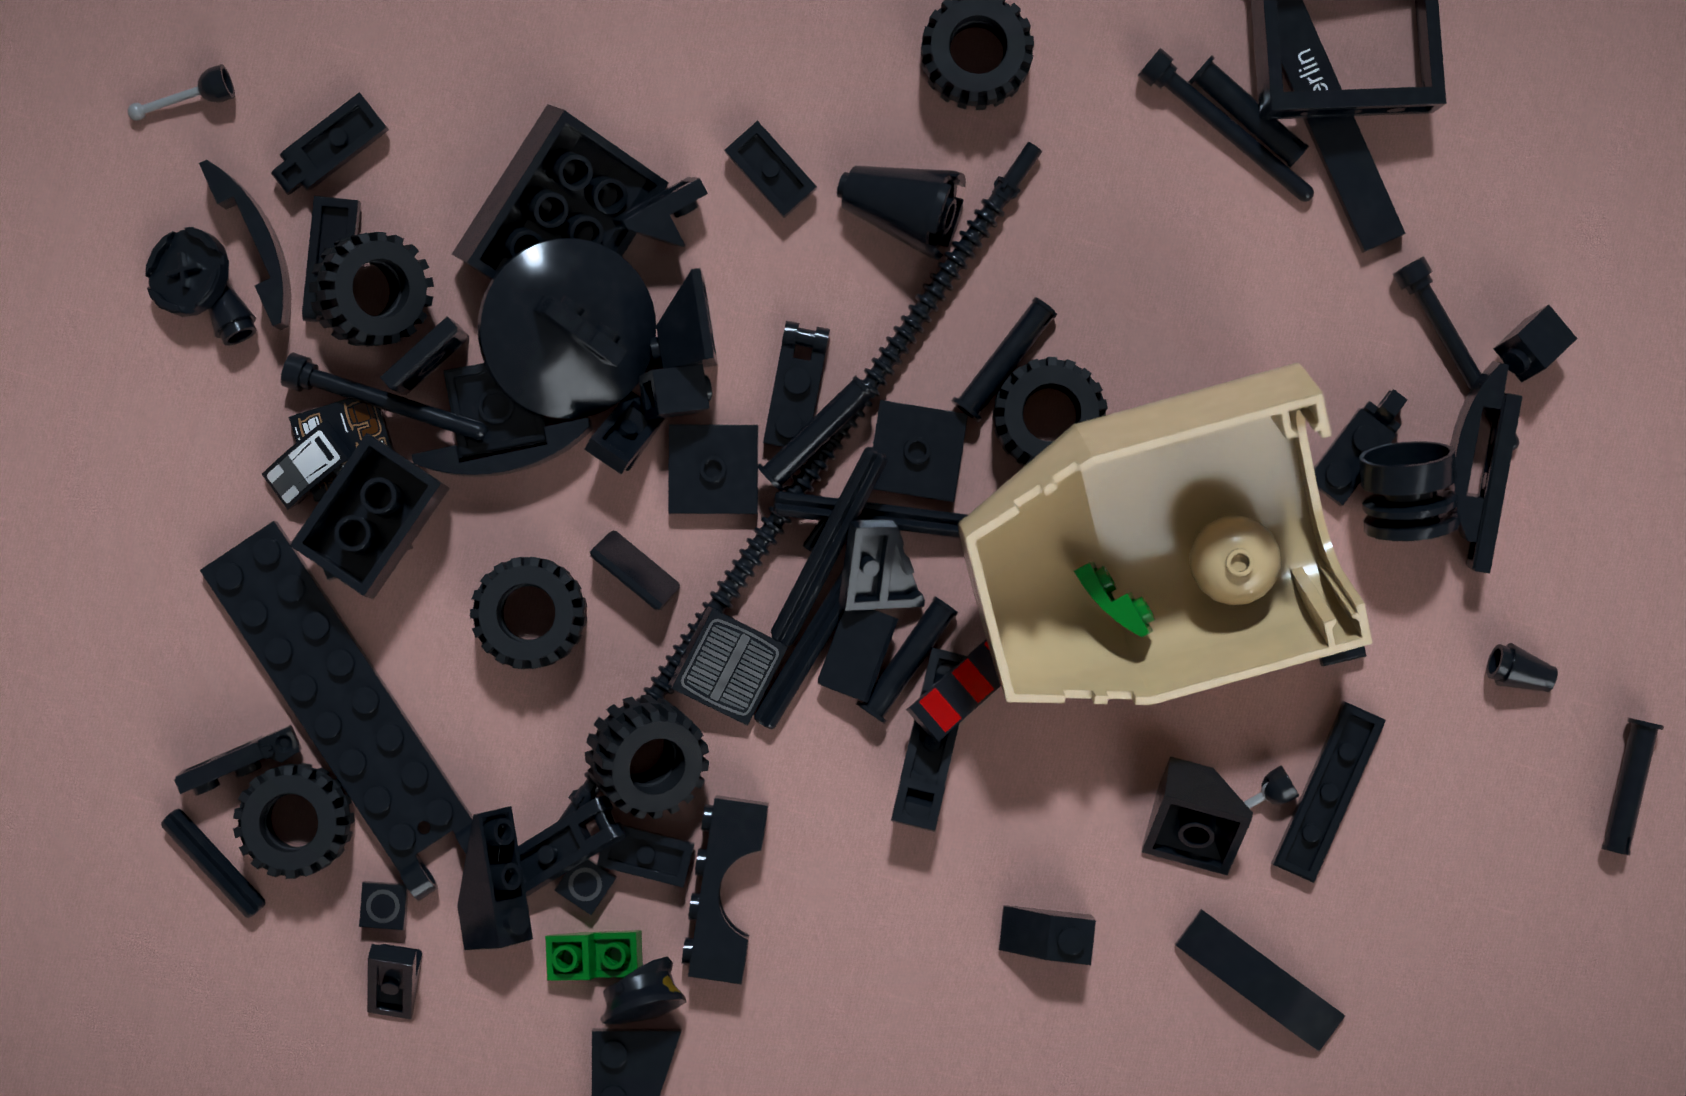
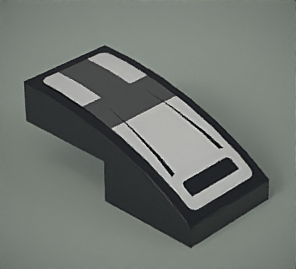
[262,420,352,510]

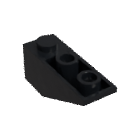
[457,806,533,950]

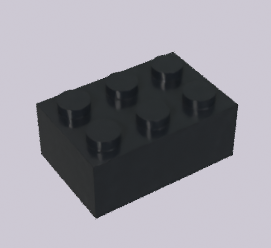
[289,433,450,599]

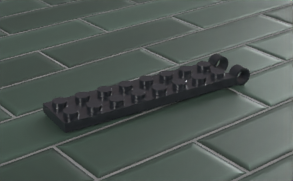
[200,521,473,901]

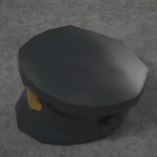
[600,956,686,1024]

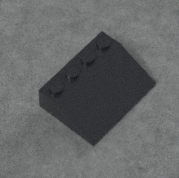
[452,104,669,280]

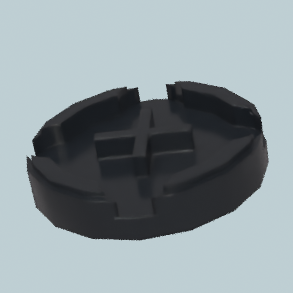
[145,227,229,317]

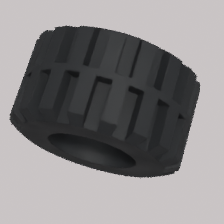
[920,0,1034,110]
[309,232,434,347]
[993,357,1108,466]
[470,557,587,669]
[585,695,709,819]
[233,763,355,879]

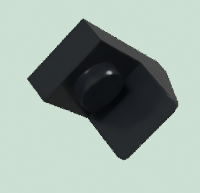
[612,177,708,247]
[584,391,665,475]
[367,944,423,1019]

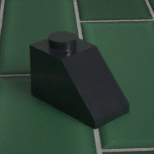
[998,905,1096,965]

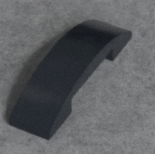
[199,160,291,330]
[1448,361,1509,543]
[412,418,593,477]
[891,647,965,832]
[1175,909,1345,1051]

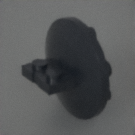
[478,238,656,419]

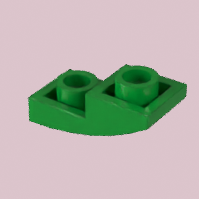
[1074,562,1155,637]
[545,930,643,981]

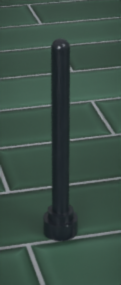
[1138,48,1314,202]
[1393,256,1519,450]
[281,352,488,440]

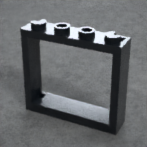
[1251,0,1447,120]

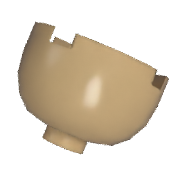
[1189,515,1281,606]

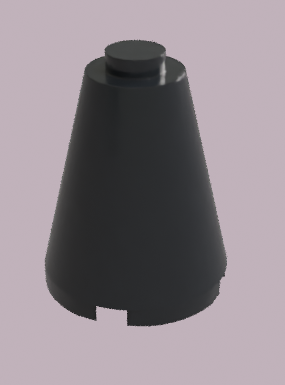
[837,166,966,260]

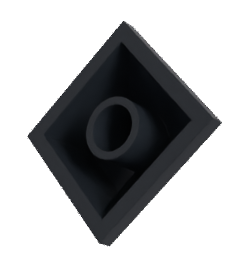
[650,268,718,369]
[1141,756,1253,875]

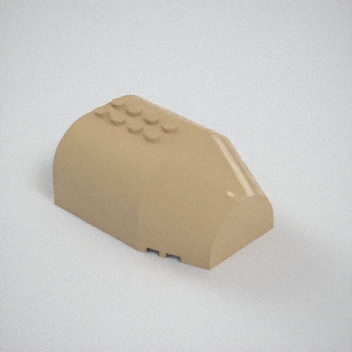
[958,363,1373,705]

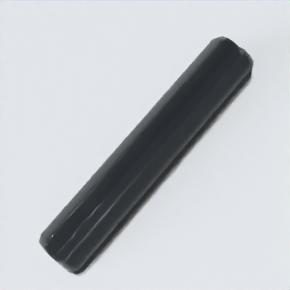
[161,809,266,918]

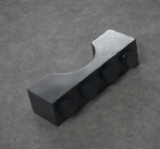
[681,795,769,985]

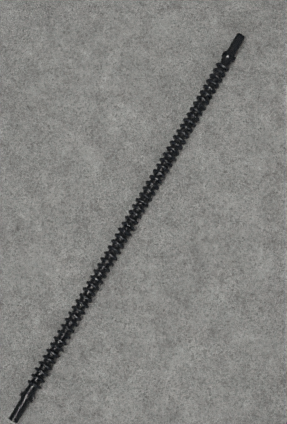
[558,142,1042,821]

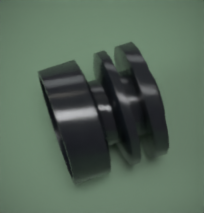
[1359,441,1460,541]

